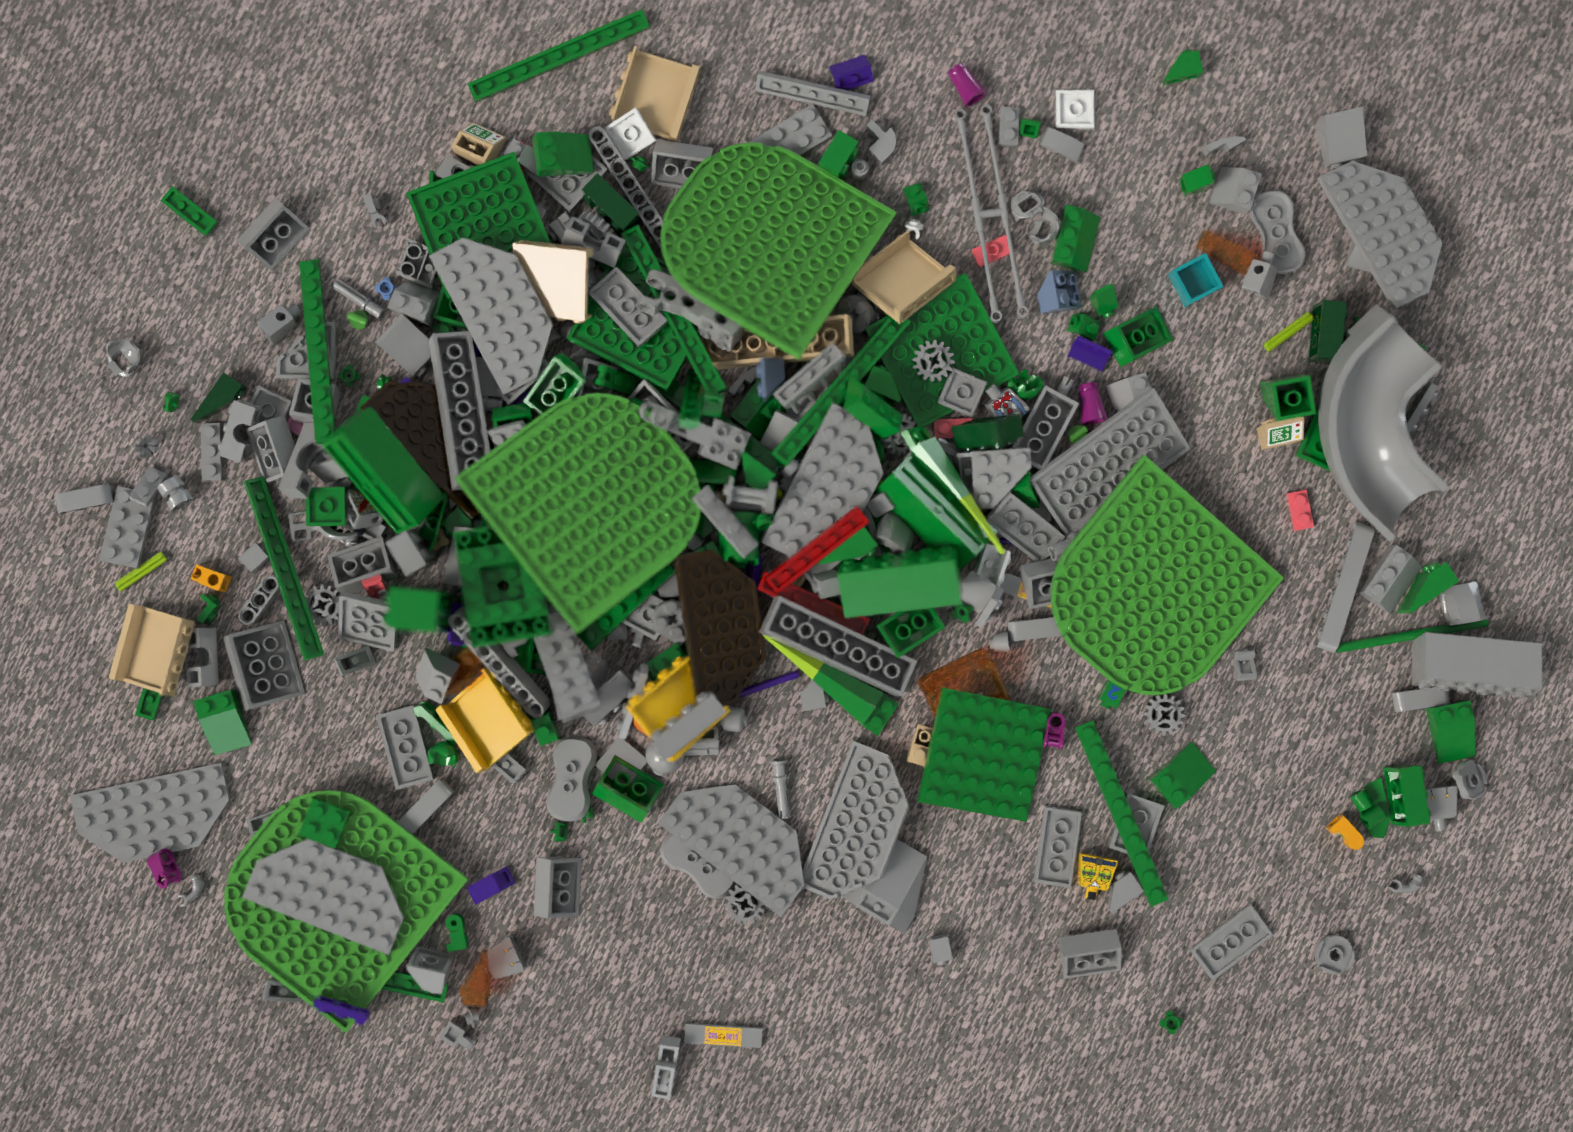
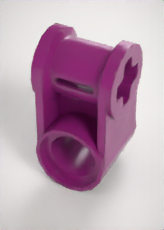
[1043,712,1065,750]
[147,848,182,889]

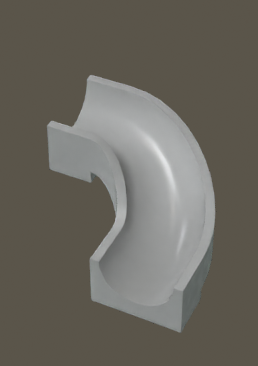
[1319,304,1449,542]

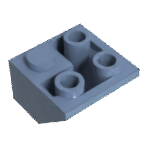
[1037,270,1082,314]
[757,358,785,402]

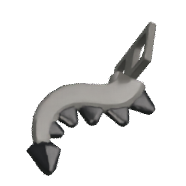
[288,510,366,542]

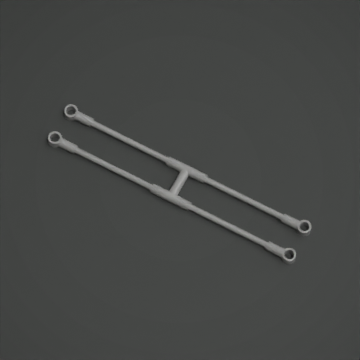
[954,104,1029,323]

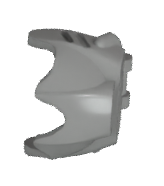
[1009,190,1045,223]
[1029,207,1060,244]
[106,339,141,377]

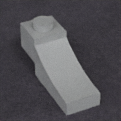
[651,1035,681,1100]

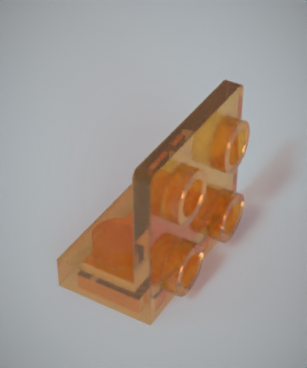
[445,646,484,697]

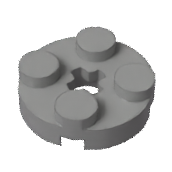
[838,294,875,333]
[652,599,685,639]
[1453,760,1487,800]
[1314,935,1355,975]

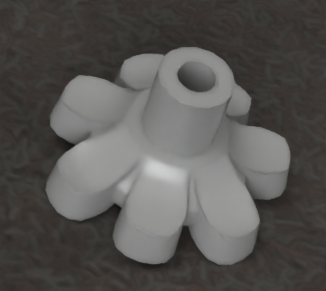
[133,434,159,459]

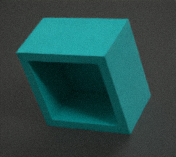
[1167,253,1224,308]

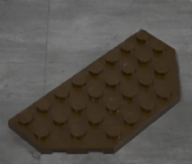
[360,381,495,519]
[674,549,766,706]

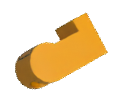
[190,564,232,592]
[1325,814,1364,850]

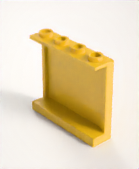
[625,656,730,762]
[435,668,535,773]

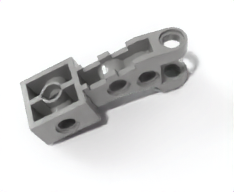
[636,270,744,352]
[639,401,751,470]

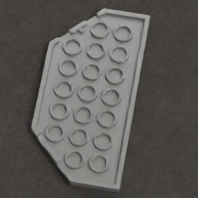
[1317,161,1442,310]
[429,238,554,395]
[761,403,883,557]
[802,741,910,900]
[70,762,231,863]
[658,784,804,917]
[242,839,404,955]

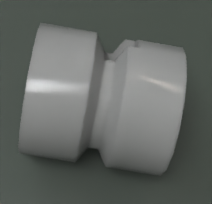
[157,475,194,511]

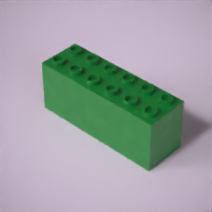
[321,407,445,534]
[873,452,997,569]
[837,546,963,618]
[384,587,458,633]

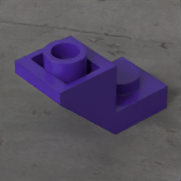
[467,866,516,905]

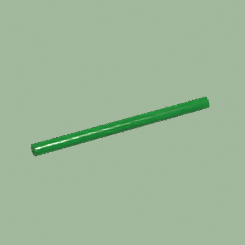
[1336,619,1489,653]

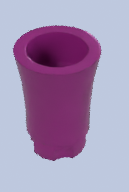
[948,63,987,108]
[1079,382,1108,425]

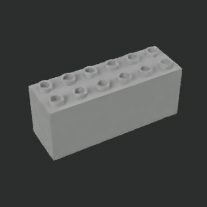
[1412,632,1542,699]

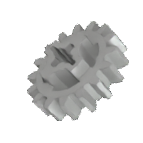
[578,211,616,240]
[912,340,954,382]
[880,414,916,455]
[305,585,339,626]
[1142,694,1186,736]
[724,884,765,925]

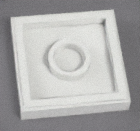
[1056,90,1094,129]
[604,107,656,161]

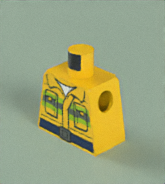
[1078,853,1118,900]

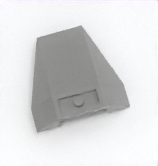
[842,839,927,933]

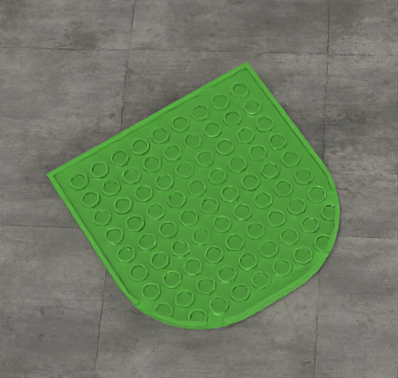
[661,143,897,360]
[455,393,701,634]
[1051,455,1284,695]
[224,790,469,1033]

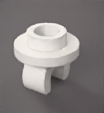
[904,219,924,239]

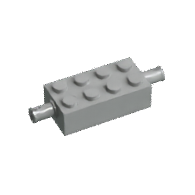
[1011,376,1079,472]

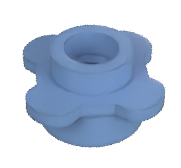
[375,277,398,300]

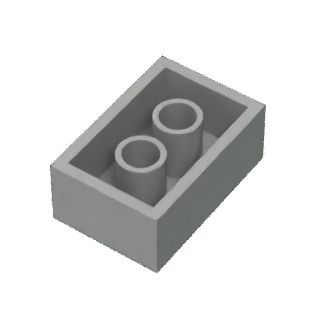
[386,529,435,576]

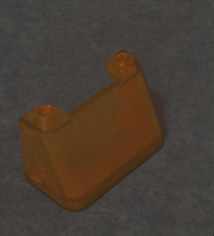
[917,649,1011,719]

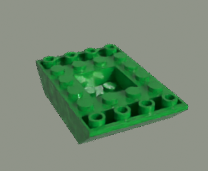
[453,526,551,648]

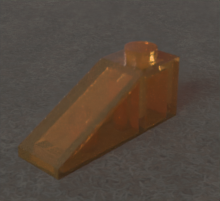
[1195,231,1258,276]
[459,950,490,1007]

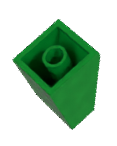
[1260,374,1316,421]

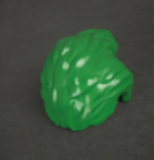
[1007,369,1044,400]
[428,741,459,768]

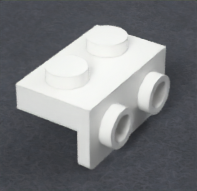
[974,543,1011,587]

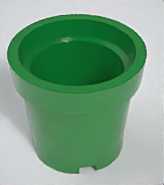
[714,512,760,568]

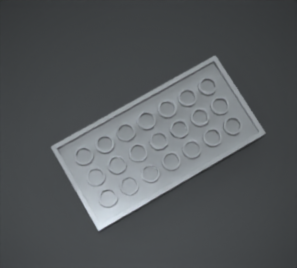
[1030,387,1191,538]

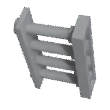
[773,343,847,420]
[724,477,777,516]

